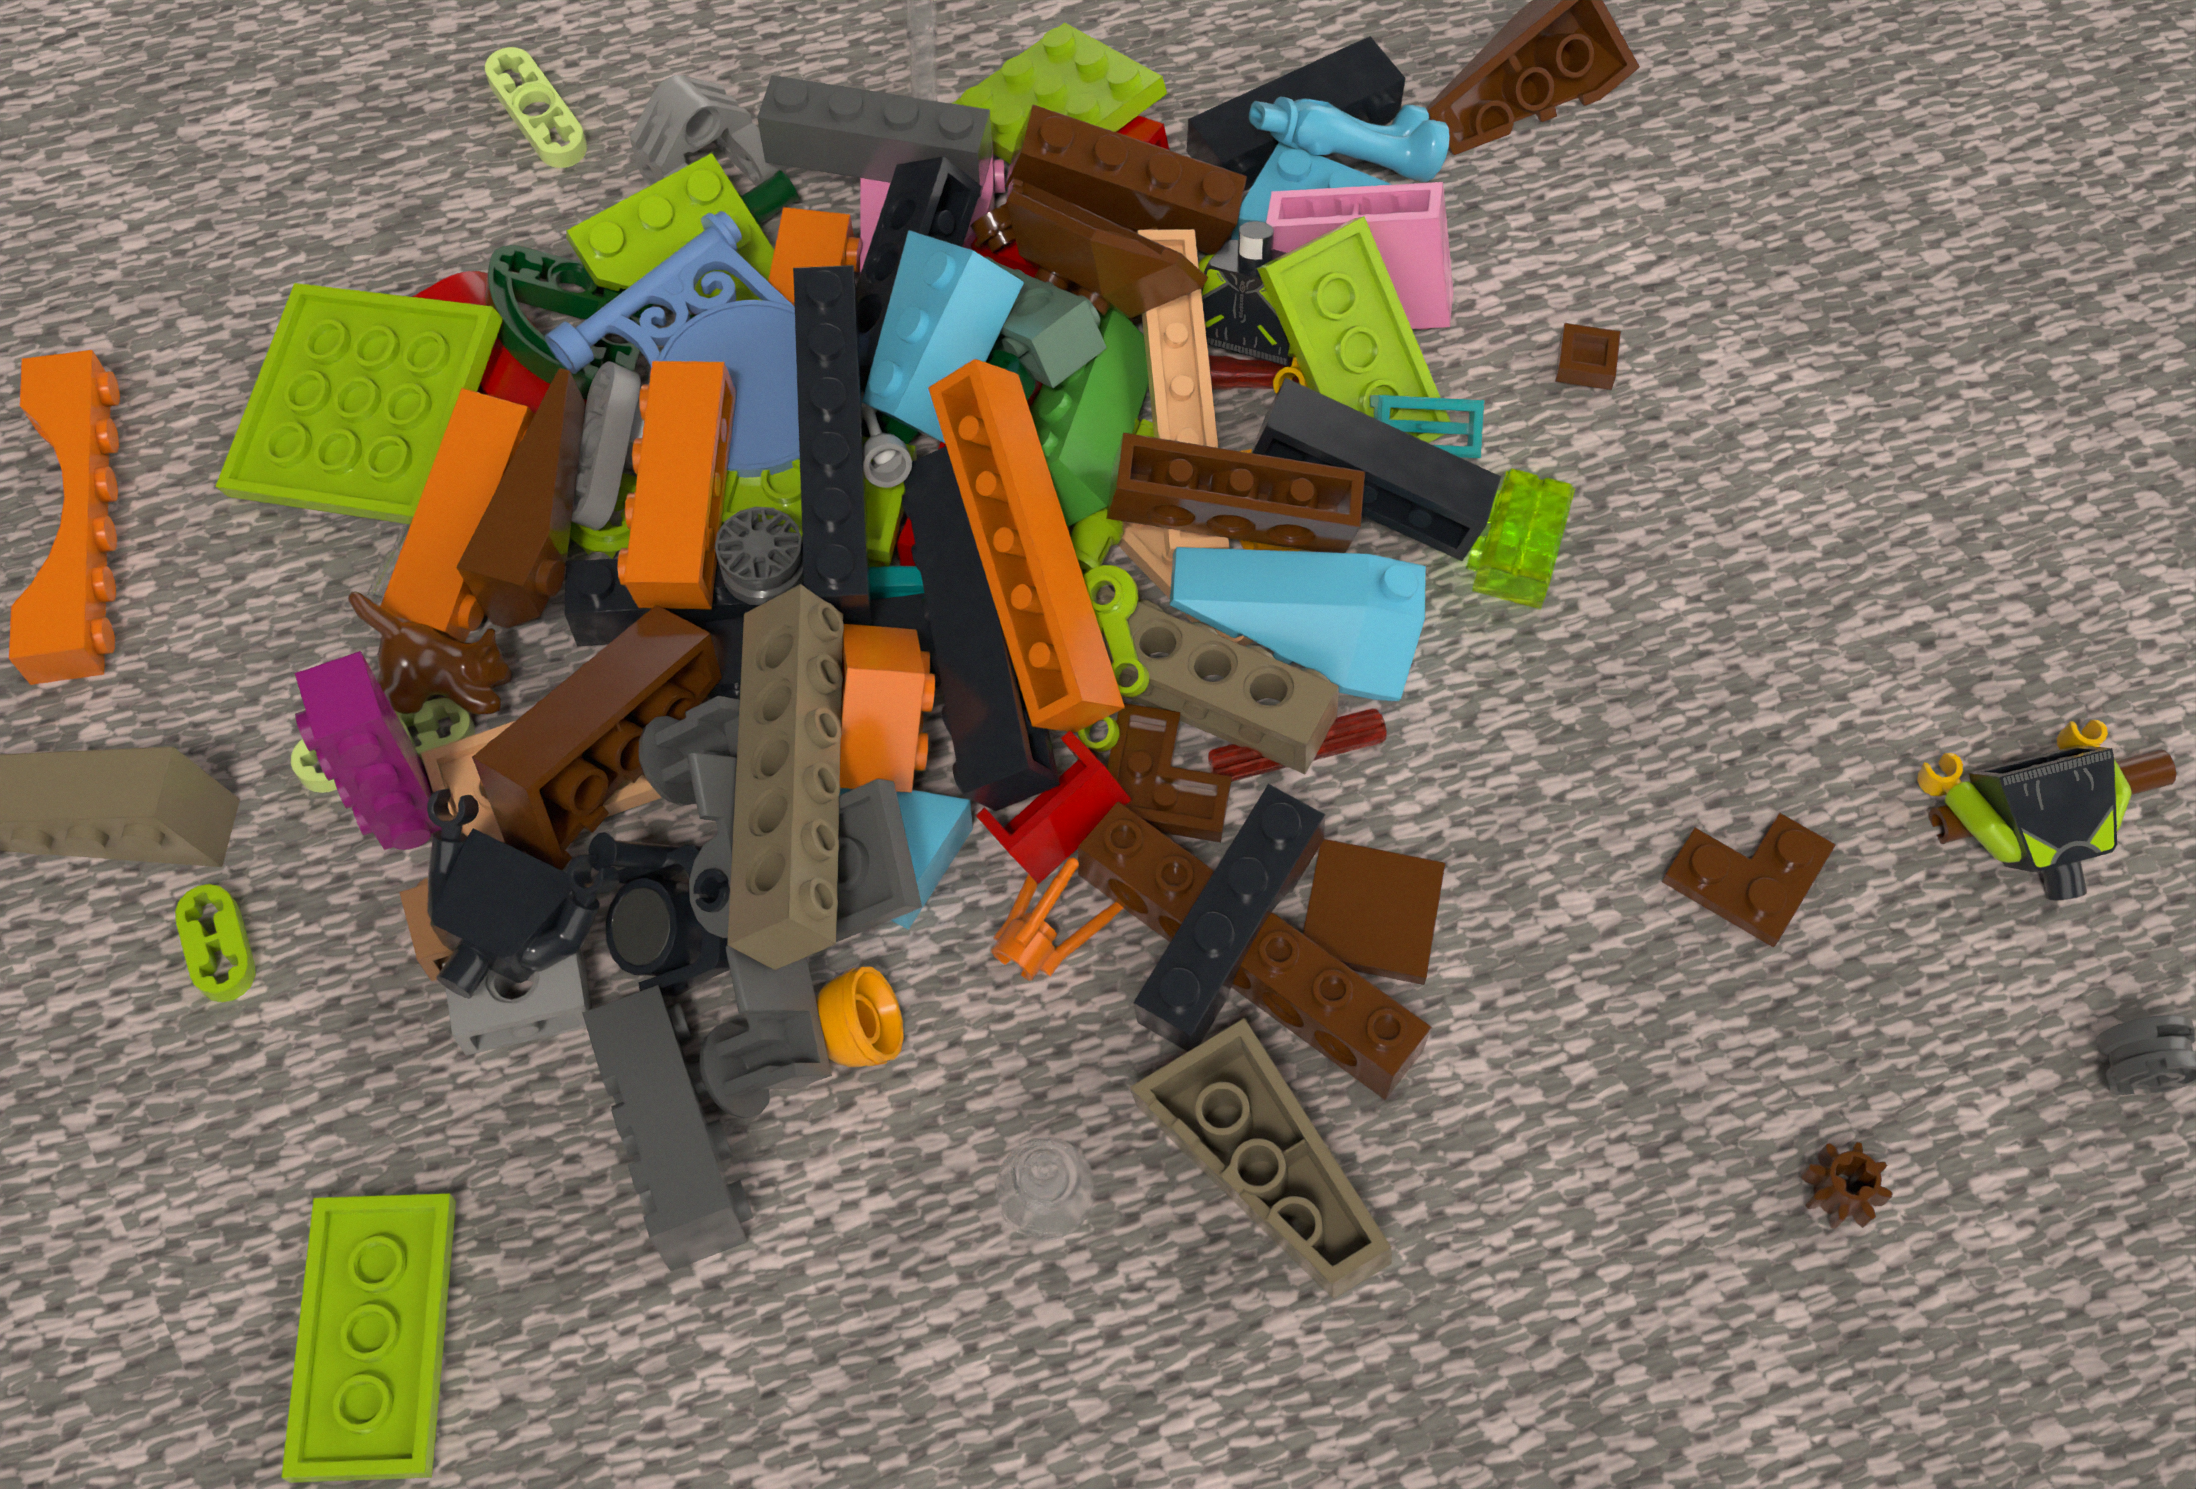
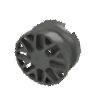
[715,507,804,605]
[2096,1015,2196,1095]

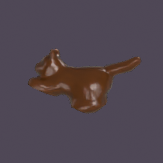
[348,592,513,715]

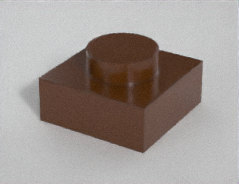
[1555,323,1621,390]

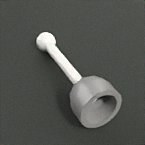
[862,395,912,487]

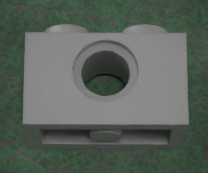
[442,950,593,1056]

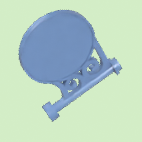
[545,211,800,478]

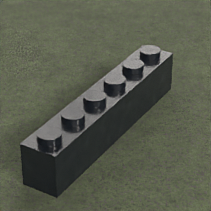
[793,265,872,625]
[902,446,1060,812]

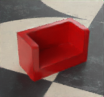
[975,730,1132,884]

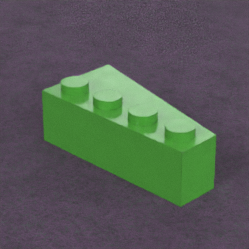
[1029,309,1149,527]

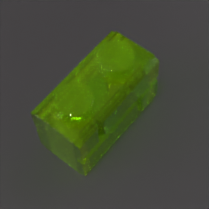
[1466,468,1575,610]

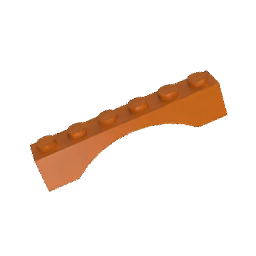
[9,350,120,685]

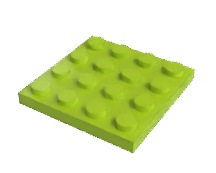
[215,283,503,525]

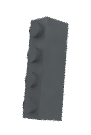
[757,75,992,197]

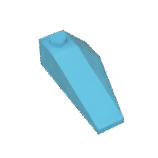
[1170,547,1426,701]

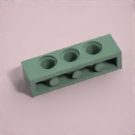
[985,256,1107,388]

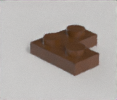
[1107,703,1232,843]
[1662,813,1836,948]

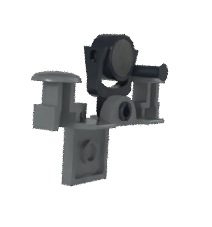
[588,696,922,1118]

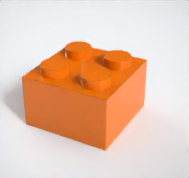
[840,624,935,793]

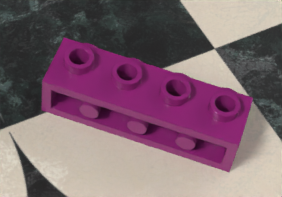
[294,651,441,850]

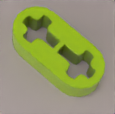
[175,884,256,1002]

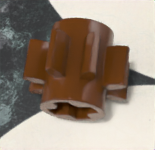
[1800,1142,1893,1229]

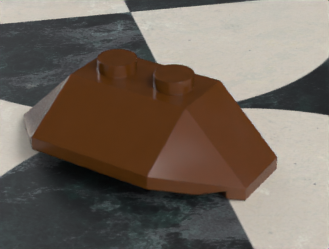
[1007,176,1208,318]

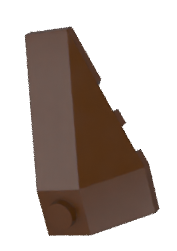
[1426,0,1640,155]
[456,368,586,629]

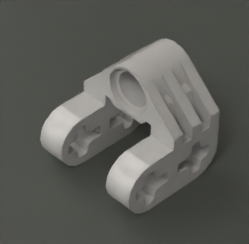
[630,75,786,186]

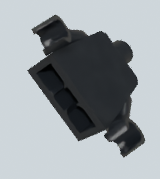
[427,789,619,999]

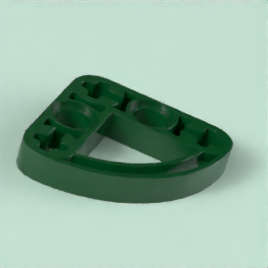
[485,245,653,400]

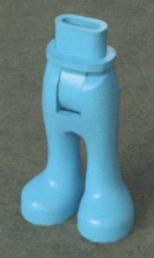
[1249,97,1450,182]

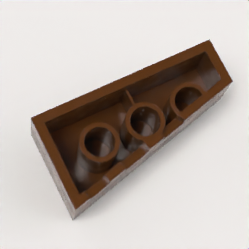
[472,605,722,870]

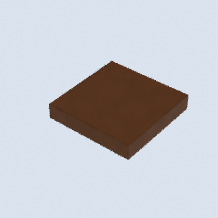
[1303,839,1445,985]

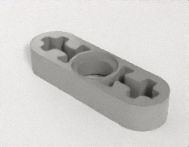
[571,361,641,530]

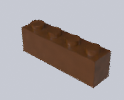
[1005,105,1247,255]

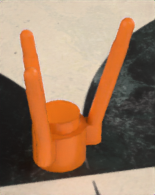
[991,857,1123,981]

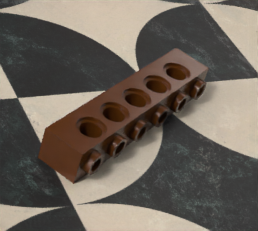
[1078,802,1432,1100]

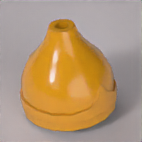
[815,967,904,1067]

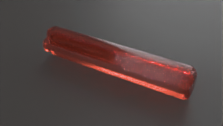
[1208,708,1387,782]

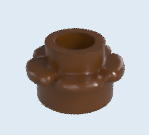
[970,203,1016,253]

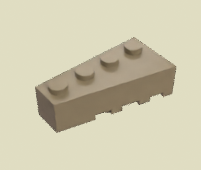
[0,747,240,867]
[1130,1018,1392,1299]

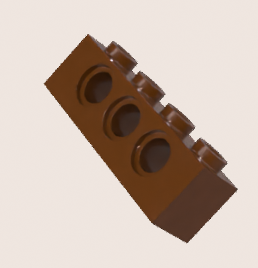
[1106,432,1365,553]

